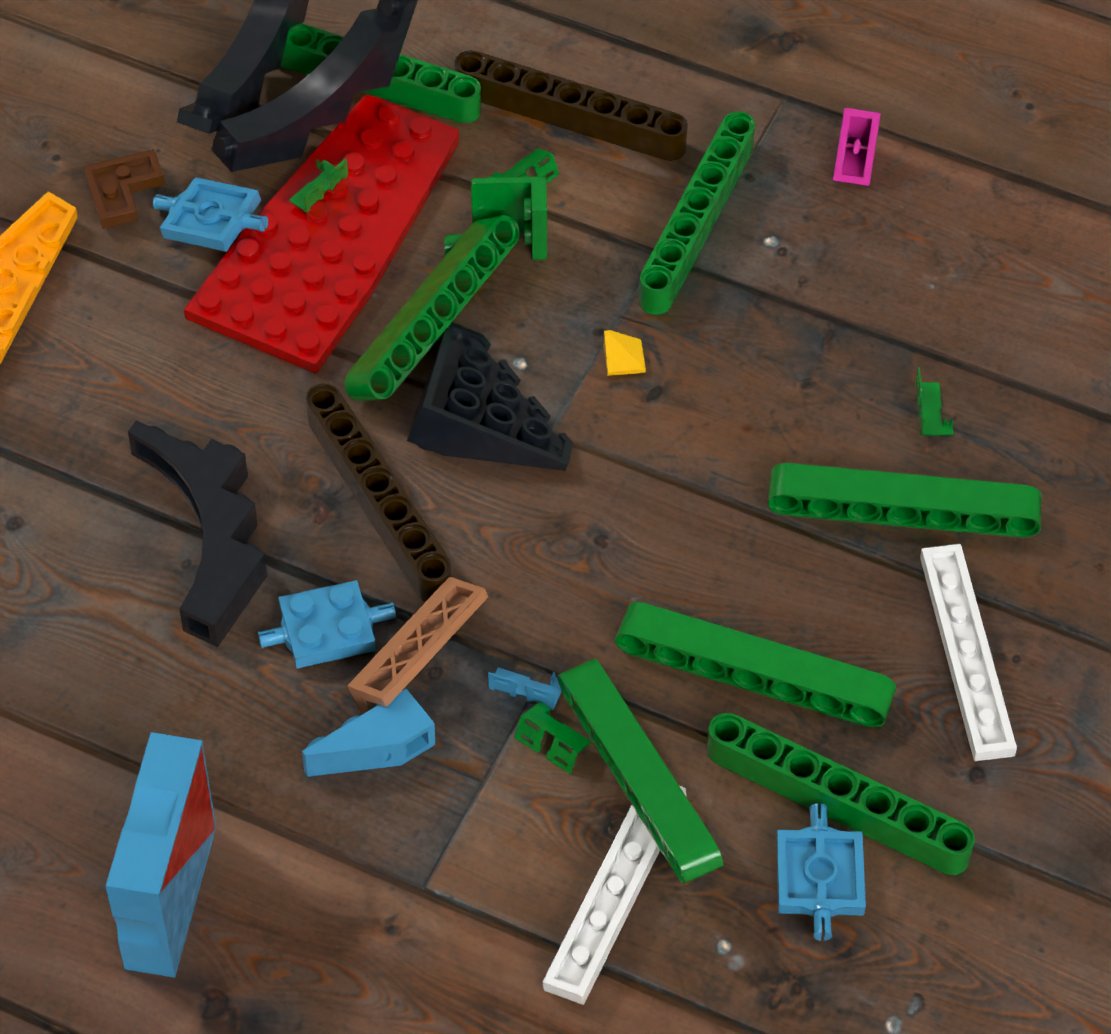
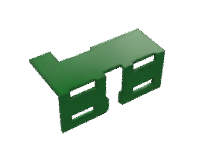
[490,148,560,184]
[289,158,348,212]
[915,367,954,436]
[514,702,592,774]

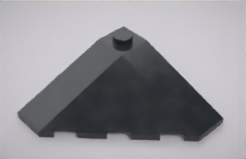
[407,322,573,471]

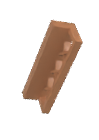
[347,576,488,714]

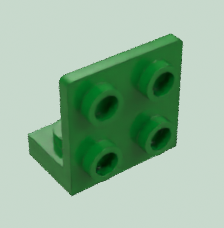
[471,176,547,260]

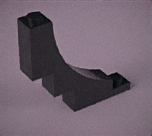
[177,0,309,134]
[211,0,418,172]

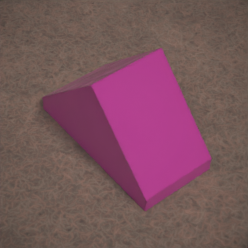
[833,108,881,186]

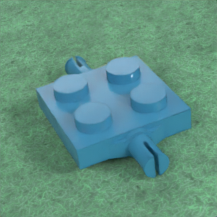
[153,177,268,252]
[258,580,396,669]
[776,804,866,941]

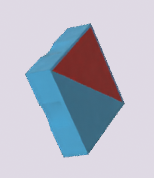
[106,732,216,978]

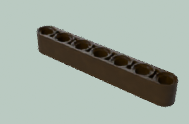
[455,50,688,161]
[306,383,451,602]

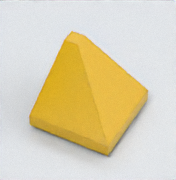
[603,330,646,376]

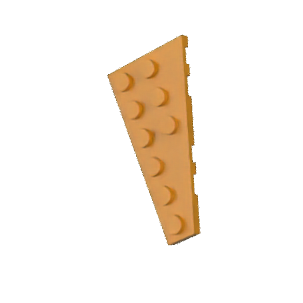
[0,191,78,364]

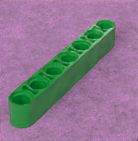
[281,23,481,124]
[639,111,755,315]
[345,215,519,402]
[768,463,1042,538]
[615,602,896,728]
[557,658,723,885]
[707,713,975,875]

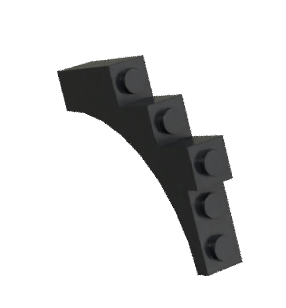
[128,421,267,647]

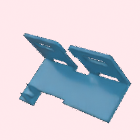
[488,667,562,710]

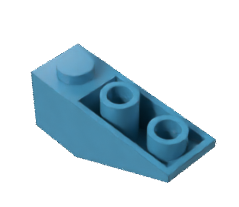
[302,689,435,777]

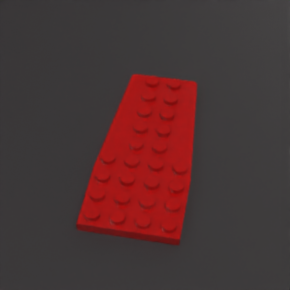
[184,95,459,374]

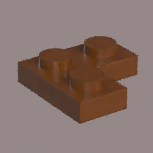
[83,149,165,229]

